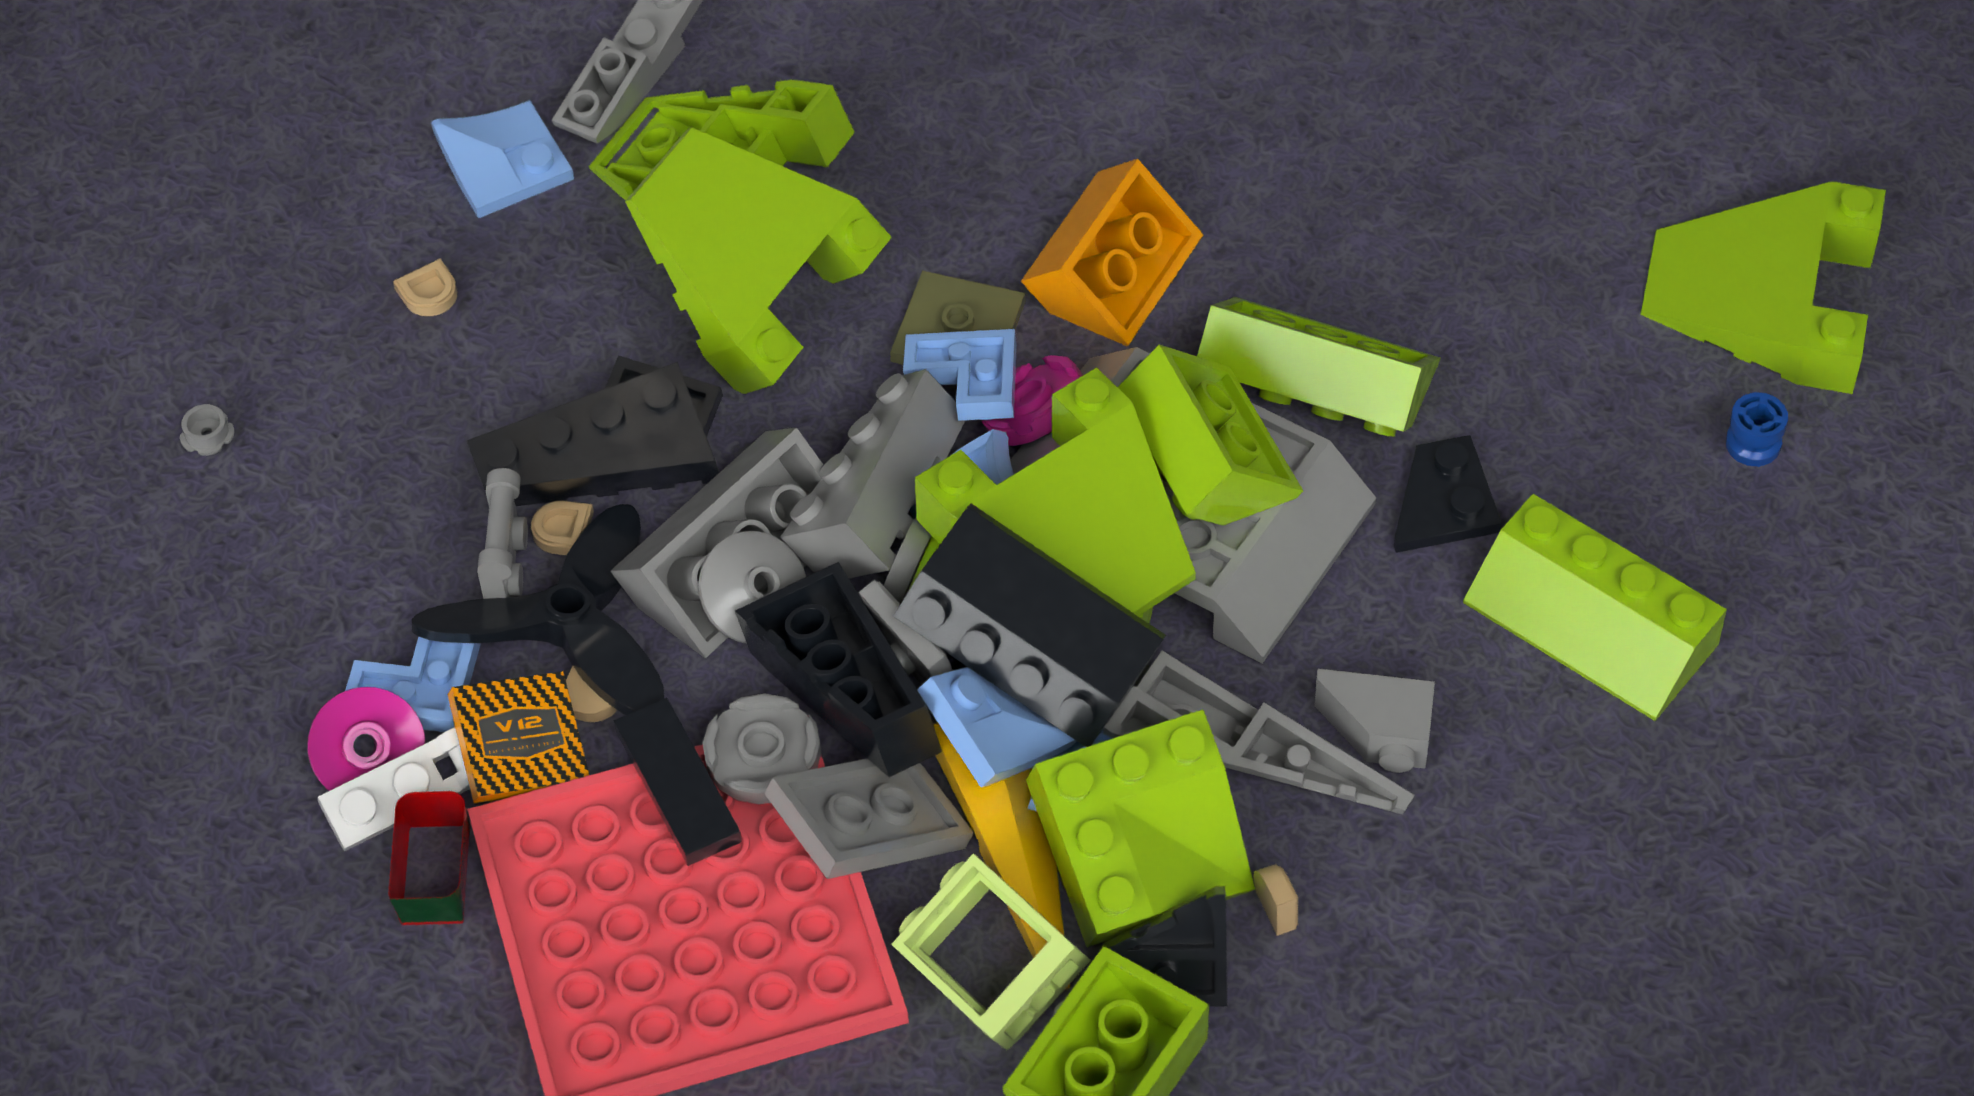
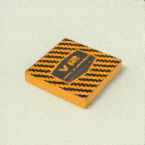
[447,671,589,803]

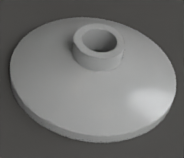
[699,531,806,644]

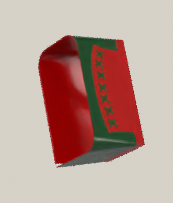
[388,791,470,925]

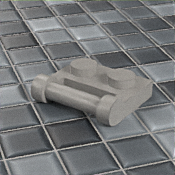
[477,468,528,599]

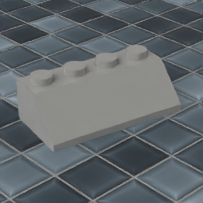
[610,428,824,658]

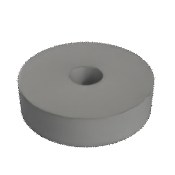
[884,518,931,604]

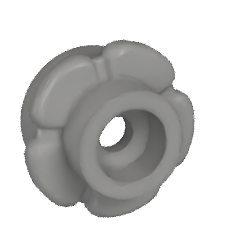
[180,404,234,456]

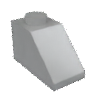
[1314,669,1435,773]

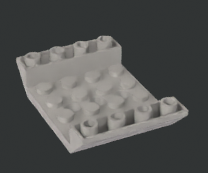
[1010,347,1376,664]

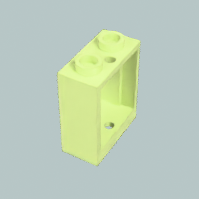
[891,854,1091,1050]

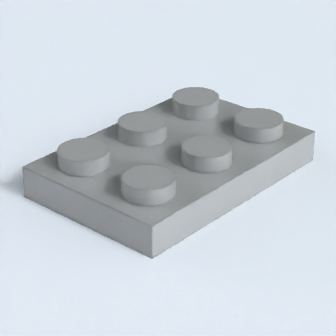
[765,759,974,879]

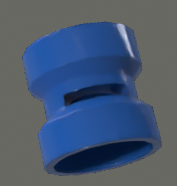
[1726,392,1788,467]

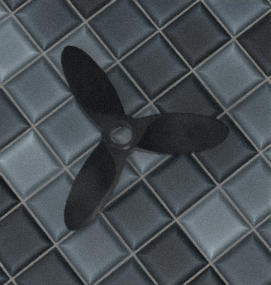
[412,504,664,715]

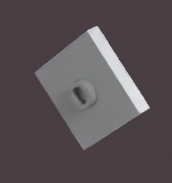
[859,580,953,685]

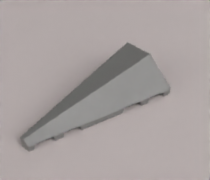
[1103,651,1415,815]

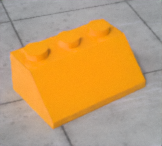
[1021,158,1204,346]

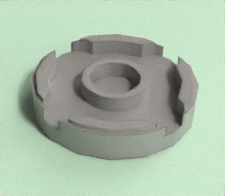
[703,693,821,804]

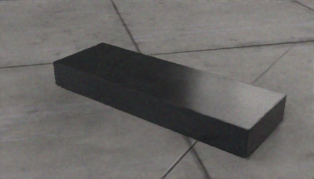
[613,698,742,866]

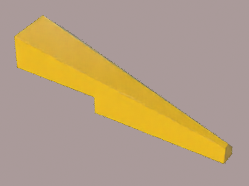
[933,723,1070,989]

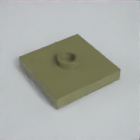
[890,271,1026,365]

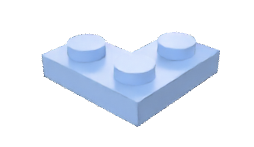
[903,329,1017,421]
[345,637,481,732]

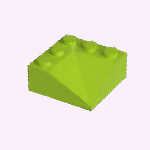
[1026,709,1255,947]

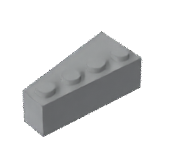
[780,369,966,578]

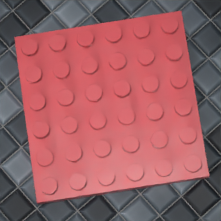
[467,716,909,1096]

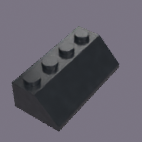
[893,503,1166,747]

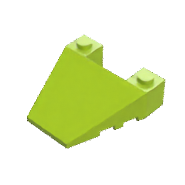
[589,80,855,201]
[625,127,892,394]
[1641,181,1886,394]
[915,367,1196,616]

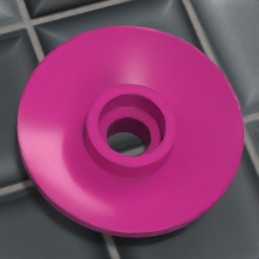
[307,687,425,791]

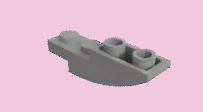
[552,0,703,144]

